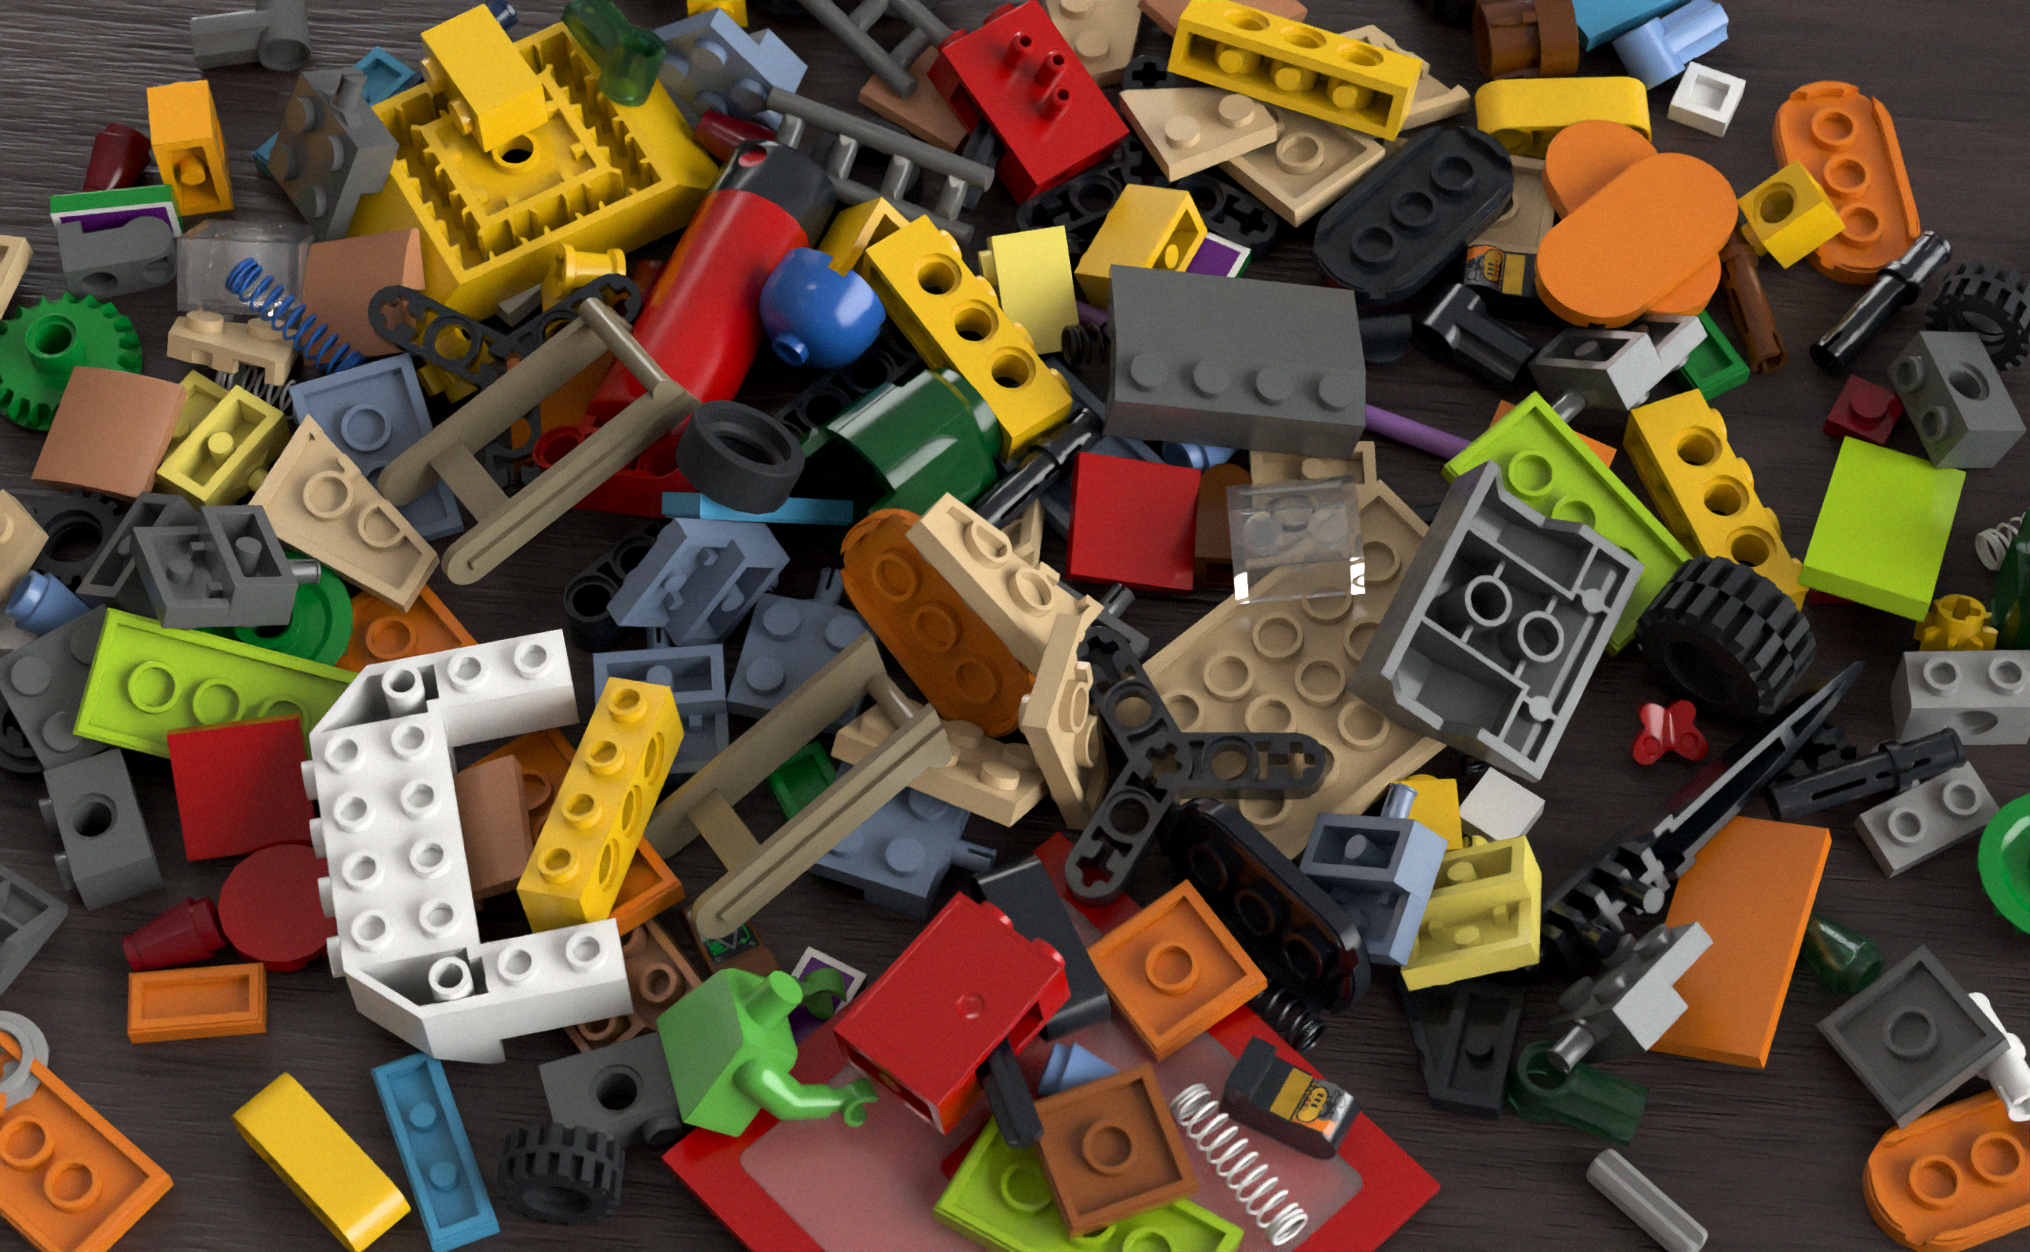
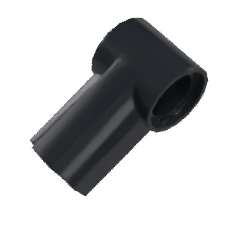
[1411,283,1541,394]

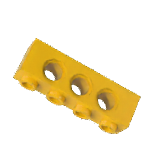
[1167,0,1423,142]
[861,214,1073,465]
[1622,388,1809,612]
[516,677,685,934]

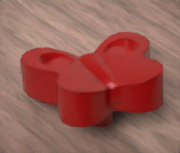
[1630,698,1708,766]

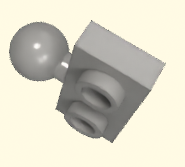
[1853,739,2000,879]

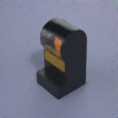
[1453,244,1562,326]
[1218,1035,1360,1160]

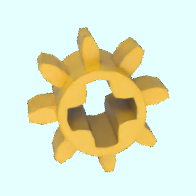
[415,328,495,404]
[1913,594,1998,651]

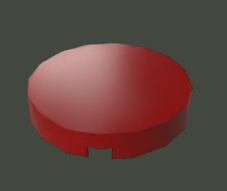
[217,844,338,972]

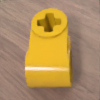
[540,243,626,341]

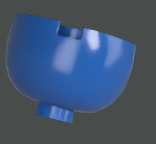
[759,247,886,370]

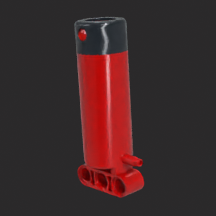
[532,139,837,519]

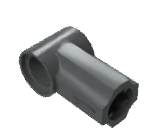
[190,0,311,71]

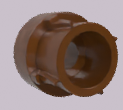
[1472,0,1579,81]

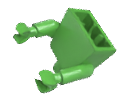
[656,968,879,1137]

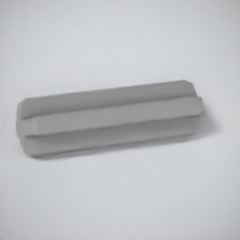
[1586,1149,1708,1252]

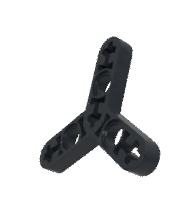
[1016,55,1278,261]
[367,273,642,491]
[1065,626,1326,908]

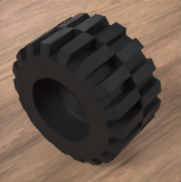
[1634,555,1816,727]

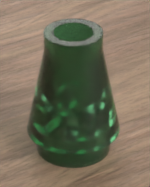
[1799,909,1887,998]

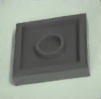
[1816,944,2011,1130]

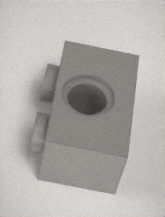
[1890,650,2030,745]

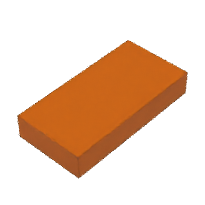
[127,962,267,1044]

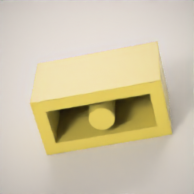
[978,225,1081,355]

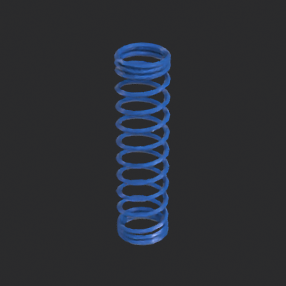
[225,257,366,376]

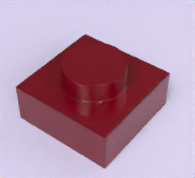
[1823,374,1905,447]

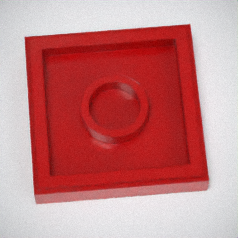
[1065,452,1201,596]
[167,713,317,861]

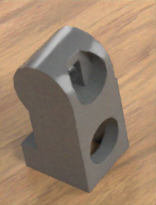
[56,216,180,300]

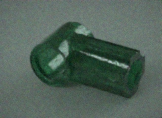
[561,0,668,107]
[1506,1039,1649,1148]

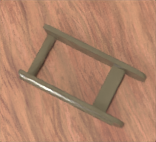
[377,297,703,585]
[643,630,952,939]

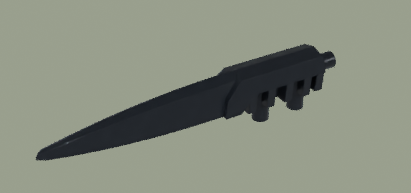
[1515,660,1866,980]

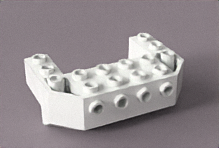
[301,629,634,1065]

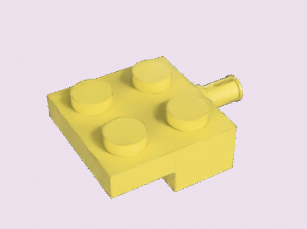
[152,370,292,513]
[1401,835,1542,991]

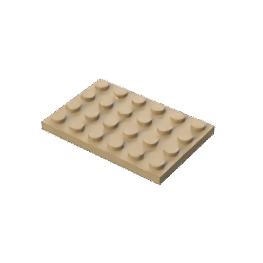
[1088,479,1447,866]

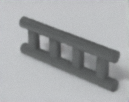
[797,0,953,99]
[766,87,995,249]

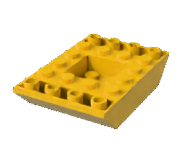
[345,18,719,347]

